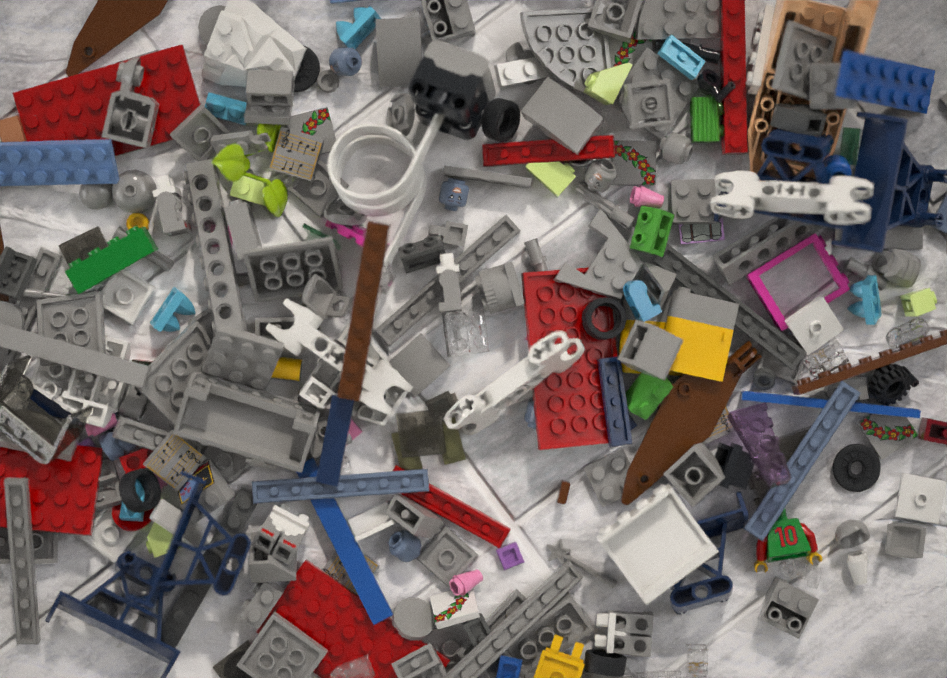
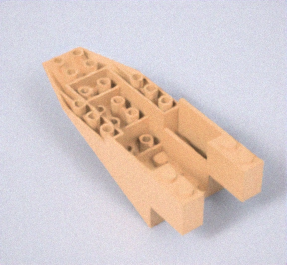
[748,0,879,181]

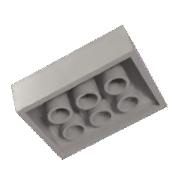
[243,237,343,303]

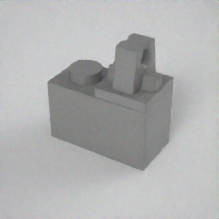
[385,494,445,539]

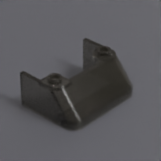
[0,355,94,464]

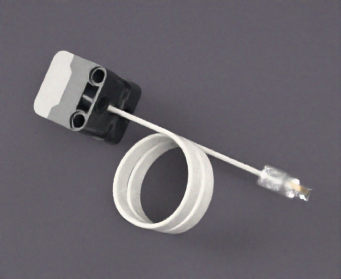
[327,40,496,302]

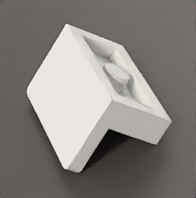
[348,501,397,542]

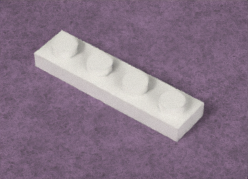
[745,5,775,95]

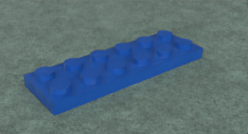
[835,51,935,114]

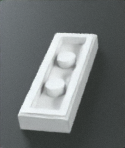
[149,499,214,553]

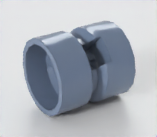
[98,429,139,461]

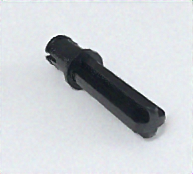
[655,39,721,65]

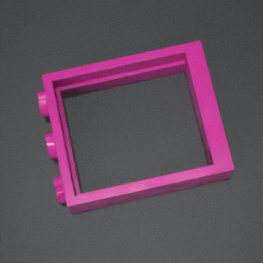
[745,233,850,331]

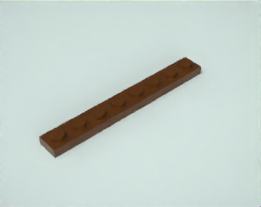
[337,220,391,401]
[791,329,947,395]

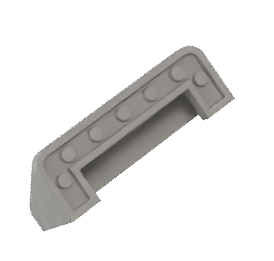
[173,372,320,473]

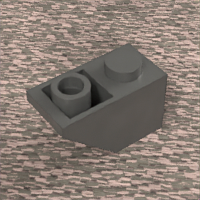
[770,104,827,136]

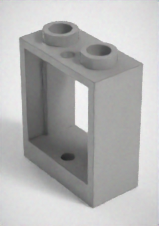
[224,199,262,261]

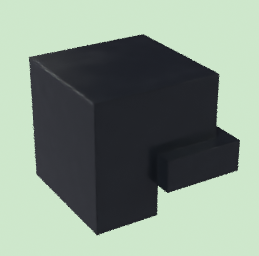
[714,442,758,490]

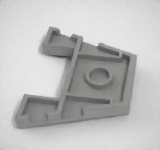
[554,209,643,300]

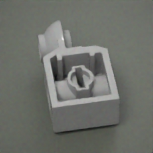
[102,57,160,148]

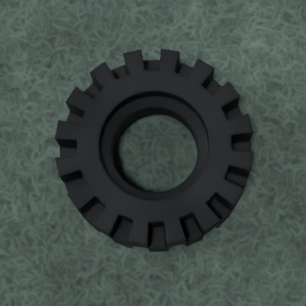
[868,364,912,406]

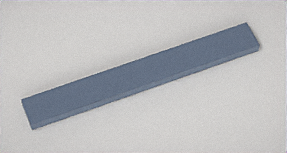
[743,381,861,541]
[252,469,429,504]

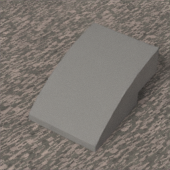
[375,17,423,87]
[521,77,604,155]
[0,528,58,564]

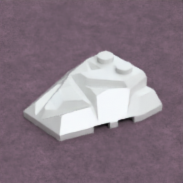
[201,0,307,87]
[299,322,408,426]
[29,337,131,428]

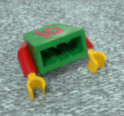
[754,509,822,573]

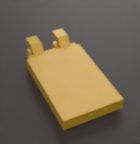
[534,634,585,678]

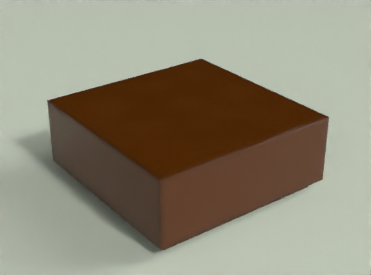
[556,479,571,505]

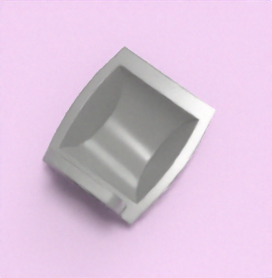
[871,249,921,288]
[302,274,352,320]
[884,523,926,558]

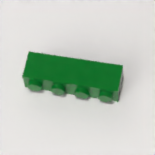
[65,225,158,294]

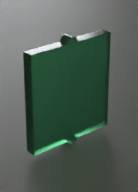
[840,127,861,166]
[302,223,341,250]

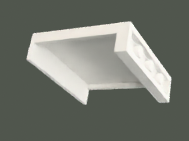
[596,484,719,605]

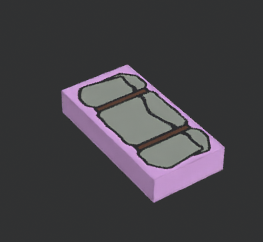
[678,218,725,245]

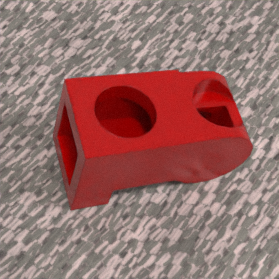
[119,448,153,474]

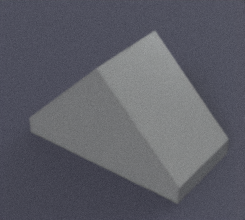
[638,262,677,308]

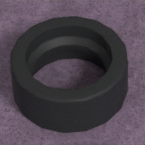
[482,98,521,143]
[582,297,626,340]
[119,468,161,513]
[584,649,627,677]

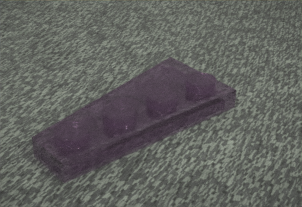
[727,402,792,488]

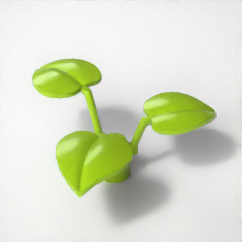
[212,123,288,218]

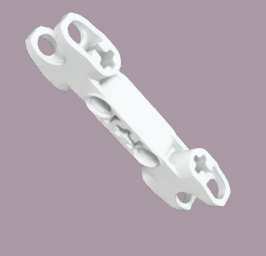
[710,171,873,224]
[265,298,413,417]
[444,331,585,435]

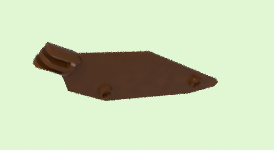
[66,0,168,77]
[621,340,762,505]

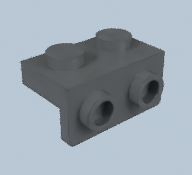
[398,235,446,274]
[0,246,38,300]

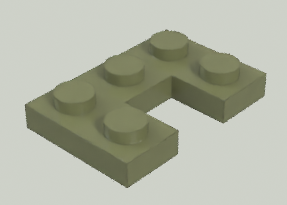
[391,417,466,470]

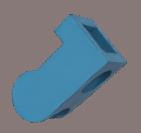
[623,280,662,322]

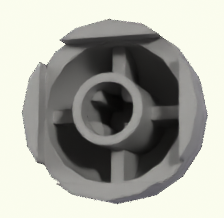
[112,169,157,213]

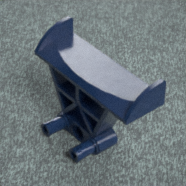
[832,112,947,253]
[714,128,857,246]
[128,470,251,608]
[670,491,749,615]
[45,551,181,678]

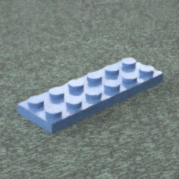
[0,139,120,186]

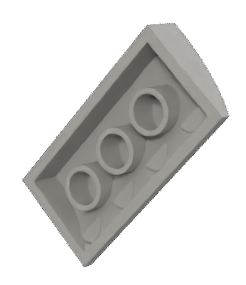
[588,0,644,43]
[504,591,595,678]

